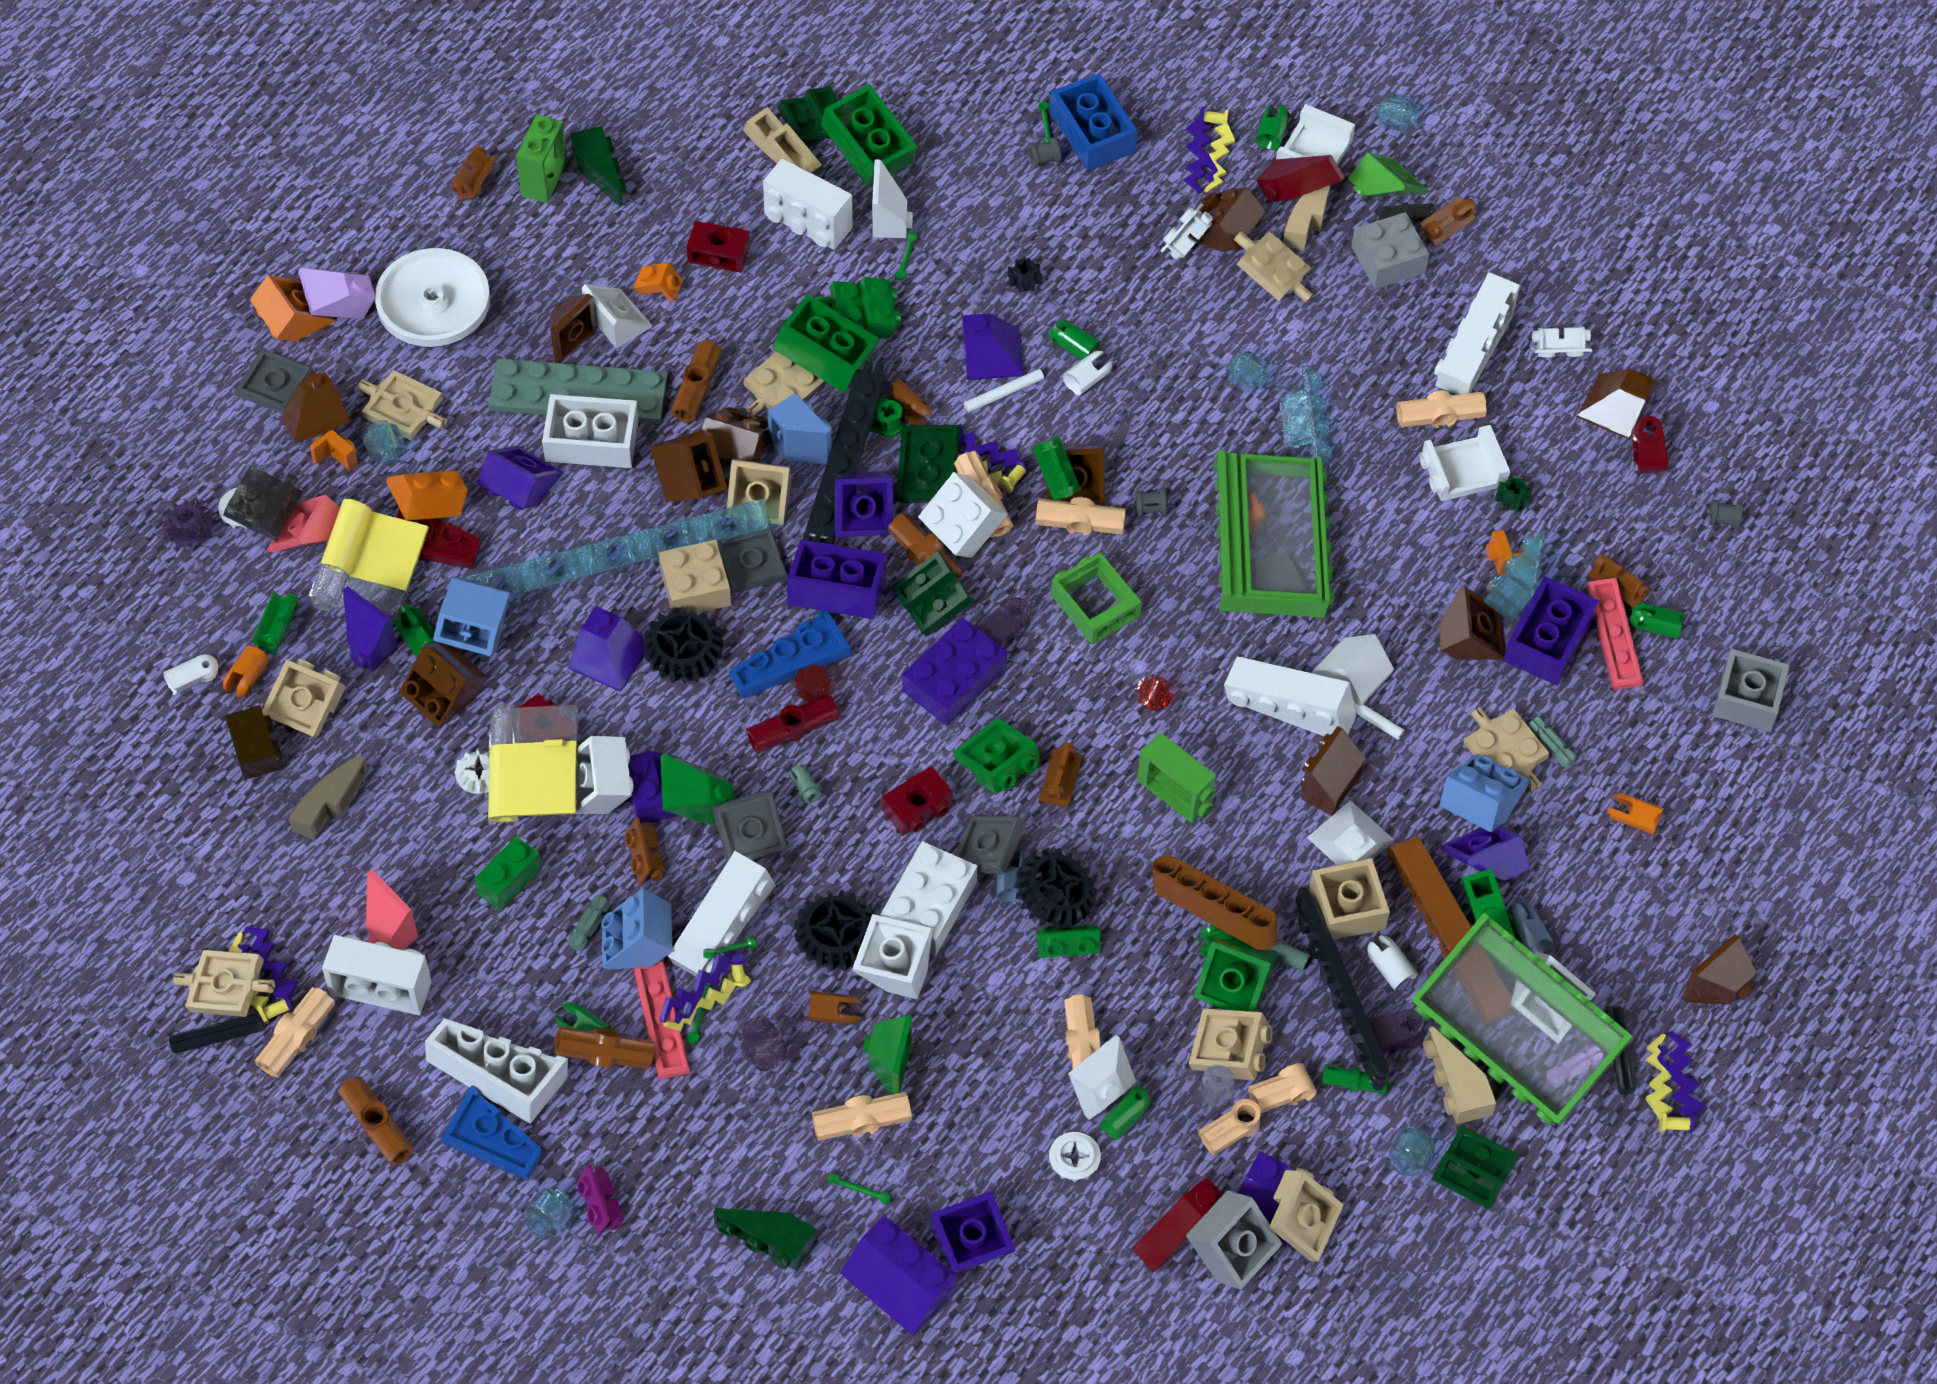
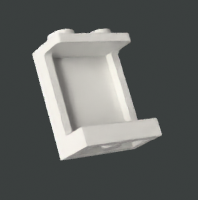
[1276,104,1355,165]
[1419,425,1510,501]

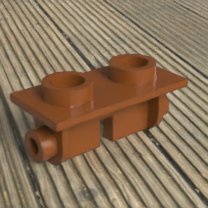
[451,146,498,202]
[1419,195,1477,247]
[1587,554,1652,608]
[1038,742,1083,808]
[625,817,666,885]

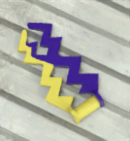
[1184,107,1235,193]
[959,424,1029,494]
[229,926,298,1024]
[659,950,751,1032]
[1646,1031,1705,1134]

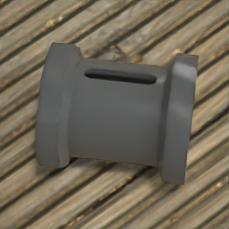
[1028,137,1061,168]
[1135,489,1167,516]
[1708,499,1743,529]

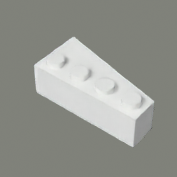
[1434,272,1520,395]
[1224,656,1357,736]
[668,851,776,977]
[425,1018,568,1124]

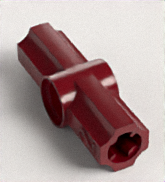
[746,694,840,754]

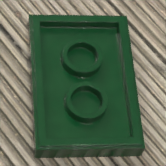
[896,425,960,503]

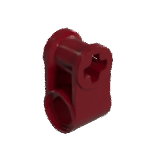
[1631,416,1668,474]

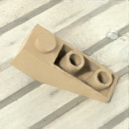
[1423,1027,1496,1124]

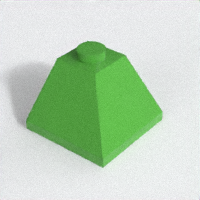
[1348,152,1430,198]

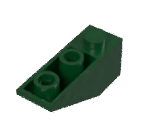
[570,126,627,206]
[713,1208,818,1271]

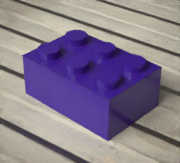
[787,539,887,619]
[1503,576,1599,686]
[902,617,1007,726]

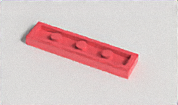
[1587,577,1643,690]
[633,959,690,1080]

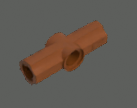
[671,340,722,423]
[888,513,963,580]
[554,1026,654,1069]
[338,1076,414,1166]

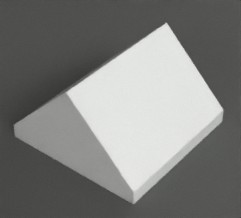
[582,284,652,348]
[1312,634,1394,706]

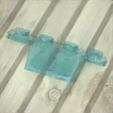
[1279,364,1332,471]

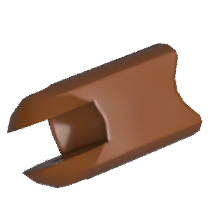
[886,380,932,426]
[807,991,863,1025]

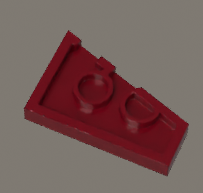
[396,508,481,569]

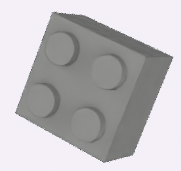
[1352,212,1429,289]
[1712,649,1790,732]
[1186,1190,1282,1290]

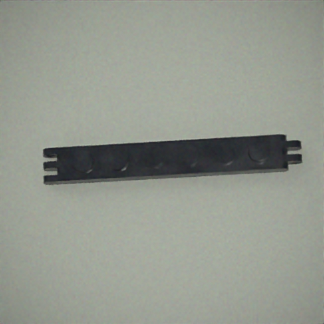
[802,360,886,545]
[1295,887,1389,1091]

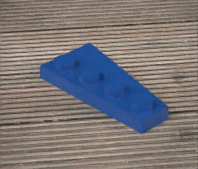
[729,610,851,699]

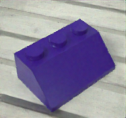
[840,1215,957,1336]

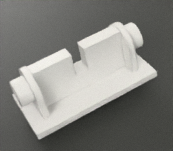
[1161,203,1213,260]
[1530,327,1592,357]

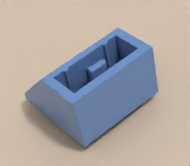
[768,393,832,465]
[433,576,511,656]
[1439,753,1530,832]
[601,888,672,970]

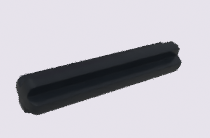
[1605,1005,1636,1095]
[169,1013,264,1054]

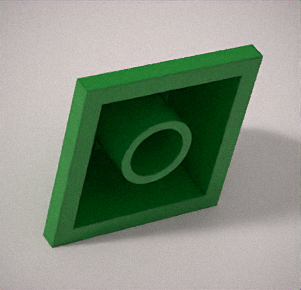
[660,754,734,825]
[1193,939,1278,1012]
[863,1016,912,1095]

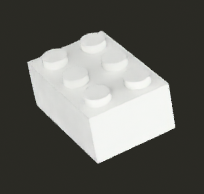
[763,158,853,250]
[542,394,639,468]
[880,841,978,956]
[322,935,432,1015]

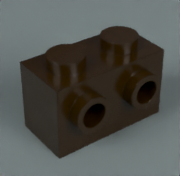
[225,705,282,780]

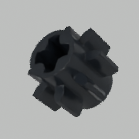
[1007,258,1042,293]

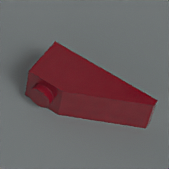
[1256,155,1344,202]
[1132,1177,1224,1272]

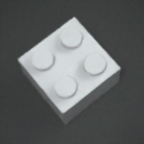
[918,472,1008,558]
[576,736,633,814]

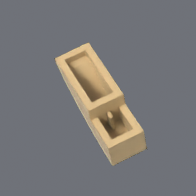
[743,107,822,174]
[1283,185,1331,251]

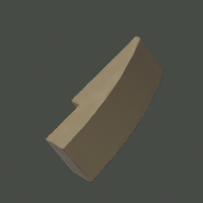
[289,755,369,840]

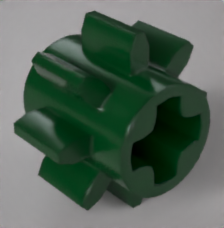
[1495,476,1532,514]

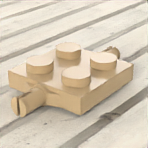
[1234,231,1313,303]
[744,351,825,415]
[358,370,447,441]
[1464,707,1549,792]
[173,950,275,1017]

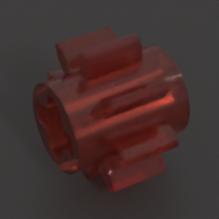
[794,665,832,702]
[1135,674,1174,711]

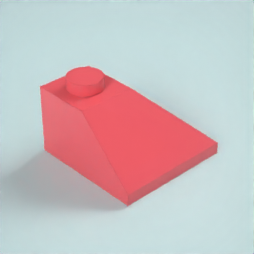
[267,495,340,553]
[366,869,418,950]

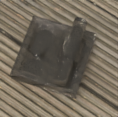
[223,465,303,542]

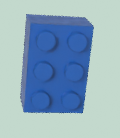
[1050,73,1138,171]

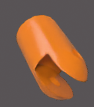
[223,646,270,698]
[1607,793,1664,835]

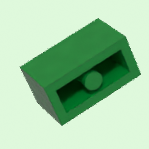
[474,836,542,912]

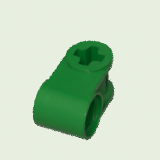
[870,397,903,437]

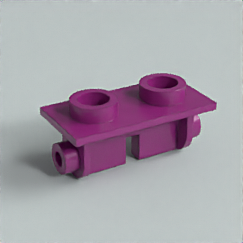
[577,1164,624,1236]

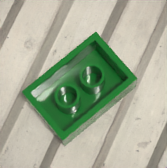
[821,84,917,188]
[772,294,880,394]

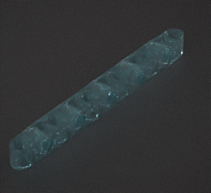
[461,499,772,596]

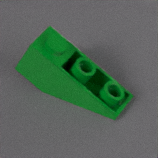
[1462,868,1515,973]

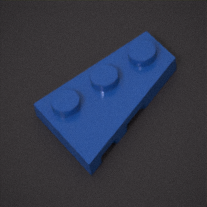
[441,1085,543,1181]

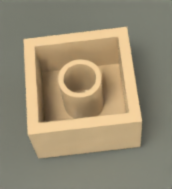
[658,540,731,613]
[1309,858,1390,940]

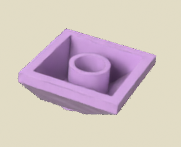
[298,267,376,319]

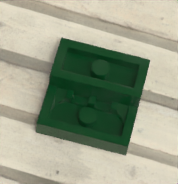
[777,86,839,146]
[891,551,973,636]
[1431,1125,1519,1210]

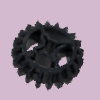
[643,606,724,684]
[1014,847,1097,930]
[794,889,874,972]

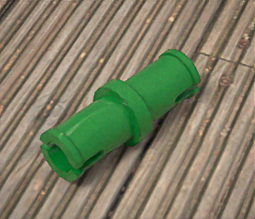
[1321,1064,1388,1095]

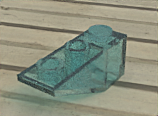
[1484,528,1546,623]

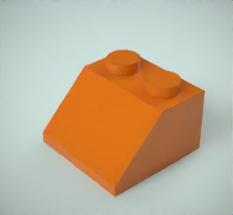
[250,275,335,341]
[386,471,468,520]

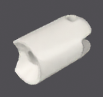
[1063,351,1112,396]
[163,654,219,695]
[1367,935,1418,991]

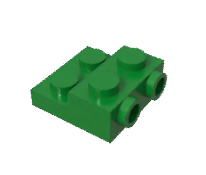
[830,277,901,338]
[953,718,1041,795]

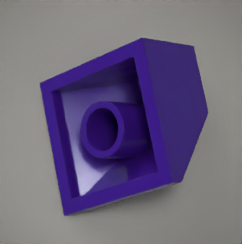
[962,313,1024,380]
[835,471,893,538]
[343,586,398,672]
[568,606,645,692]
[1440,826,1530,881]
[1238,1151,1294,1247]

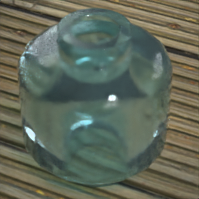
[1376,93,1419,132]
[1225,350,1269,393]
[363,420,405,466]
[1389,1128,1435,1176]
[524,1188,573,1237]

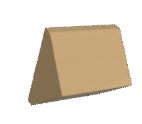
[726,459,791,525]

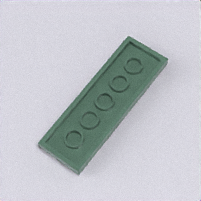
[488,358,668,424]

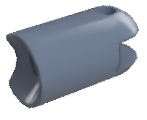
[996,850,1026,903]
[1507,901,1553,954]

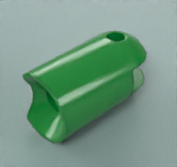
[1255,104,1290,150]
[1049,319,1100,360]
[1630,603,1685,640]
[555,1002,612,1031]
[1099,1086,1151,1140]

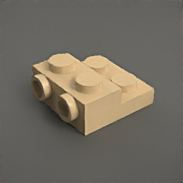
[262,658,346,739]
[1189,1009,1272,1080]
[1269,1168,1344,1262]

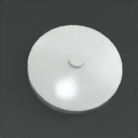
[375,248,490,347]

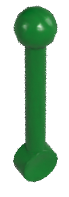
[1038,102,1051,143]
[895,232,918,280]
[703,936,757,959]
[687,984,713,1044]
[827,1174,892,1204]

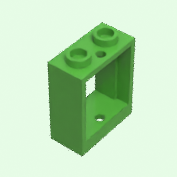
[516,114,568,203]
[1051,552,1142,645]
[1137,732,1216,824]

